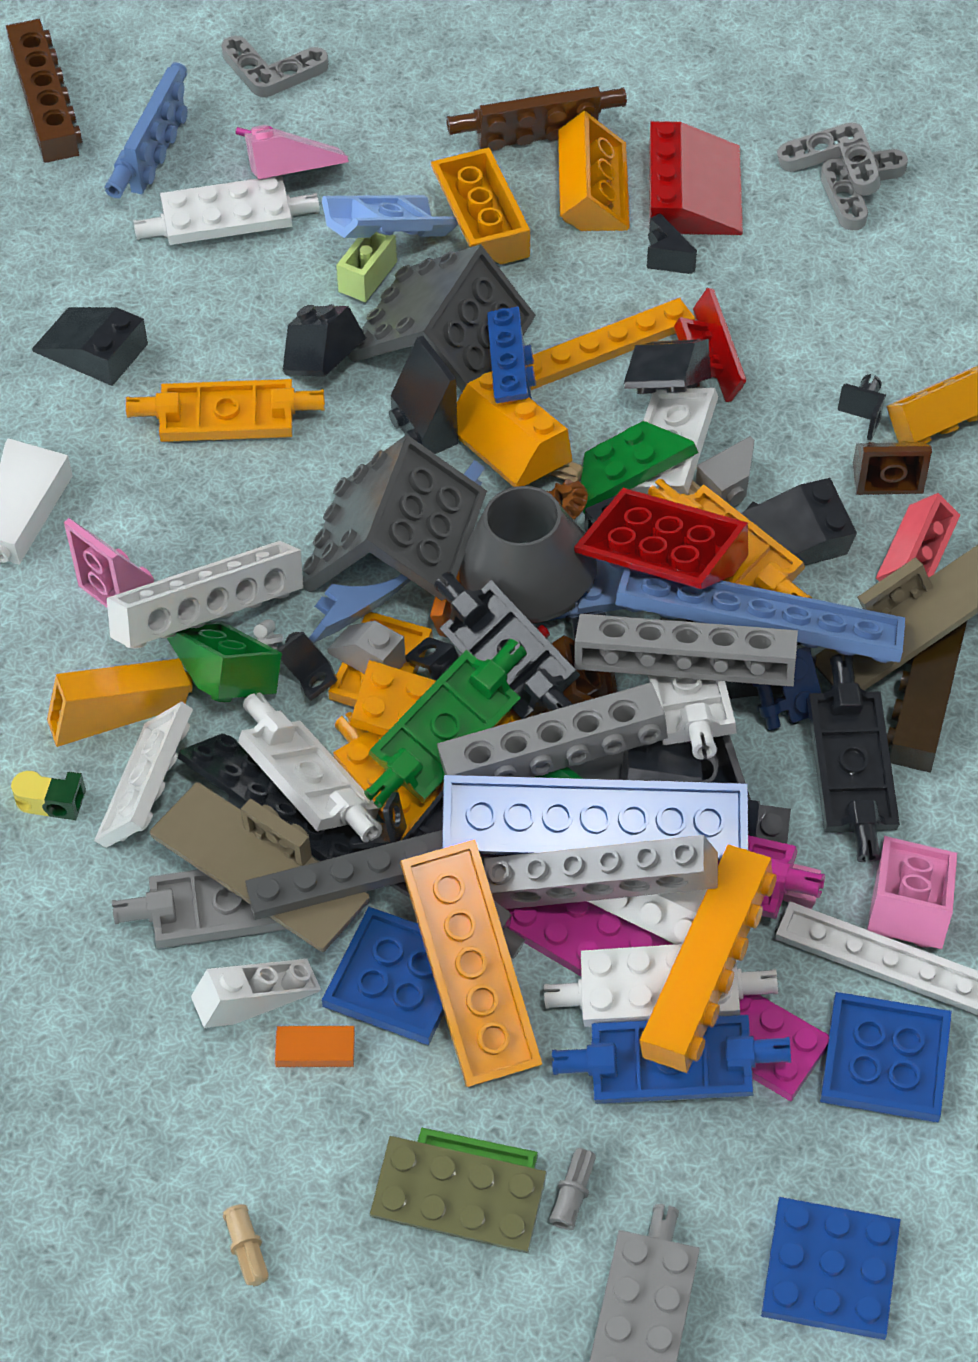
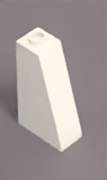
[0,438,73,565]

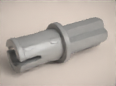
[549,1148,596,1230]

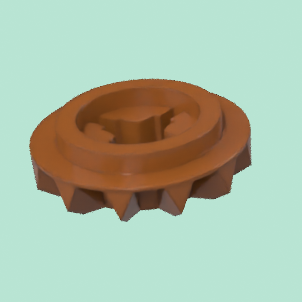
[547,479,588,520]

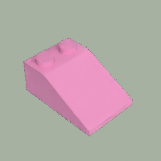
[244,125,349,179]
[64,518,154,607]
[867,836,957,949]

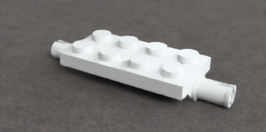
[133,175,320,245]
[648,617,737,759]
[238,693,383,843]
[544,944,778,1027]

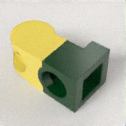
[11,771,86,821]

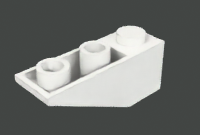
[191,959,321,1028]

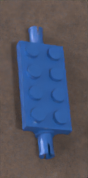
[552,1015,791,1104]

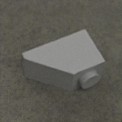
[696,436,755,506]
[327,621,406,674]

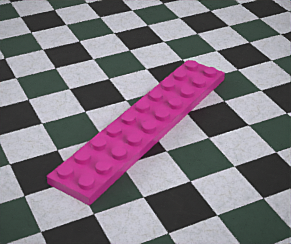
[506,901,829,1102]

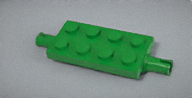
[364,639,527,808]

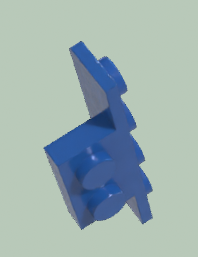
[487,306,536,403]

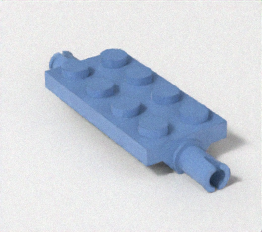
[105,62,188,198]

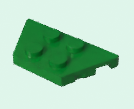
[581,421,699,514]

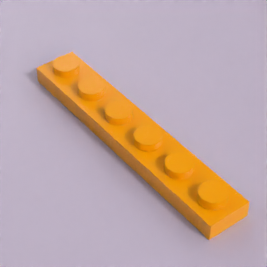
[528,297,695,390]

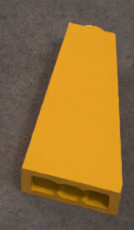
[47,658,193,747]

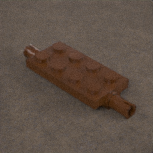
[446,86,627,150]

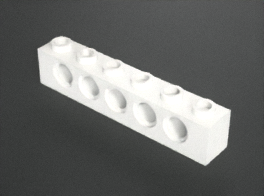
[107,541,303,649]

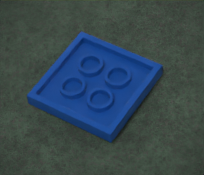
[322,906,444,1045]
[820,992,952,1123]
[761,1197,901,1340]

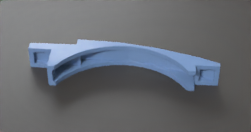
[309,460,485,643]

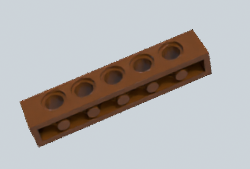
[5,18,83,163]

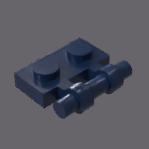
[752,644,821,730]

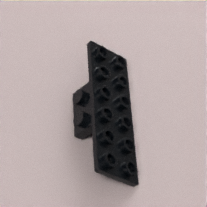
[177,733,370,861]

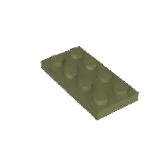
[370,1136,547,1253]

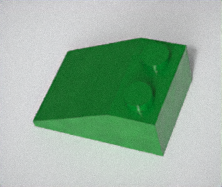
[167,621,282,703]

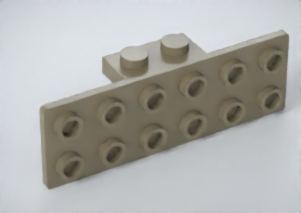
[815,545,978,690]
[150,782,370,952]

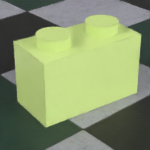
[336,232,397,302]

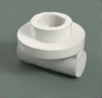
[253,619,284,649]

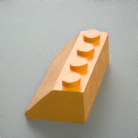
[558,110,630,231]
[431,147,530,265]
[457,371,573,487]

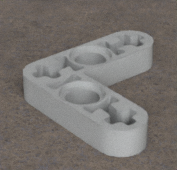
[222,36,329,97]
[777,122,881,195]
[821,149,908,231]

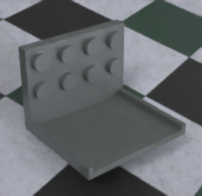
[348,244,536,392]
[302,435,487,601]

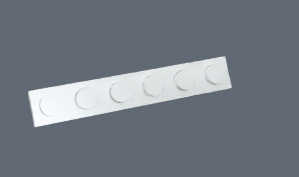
[776,901,978,1015]

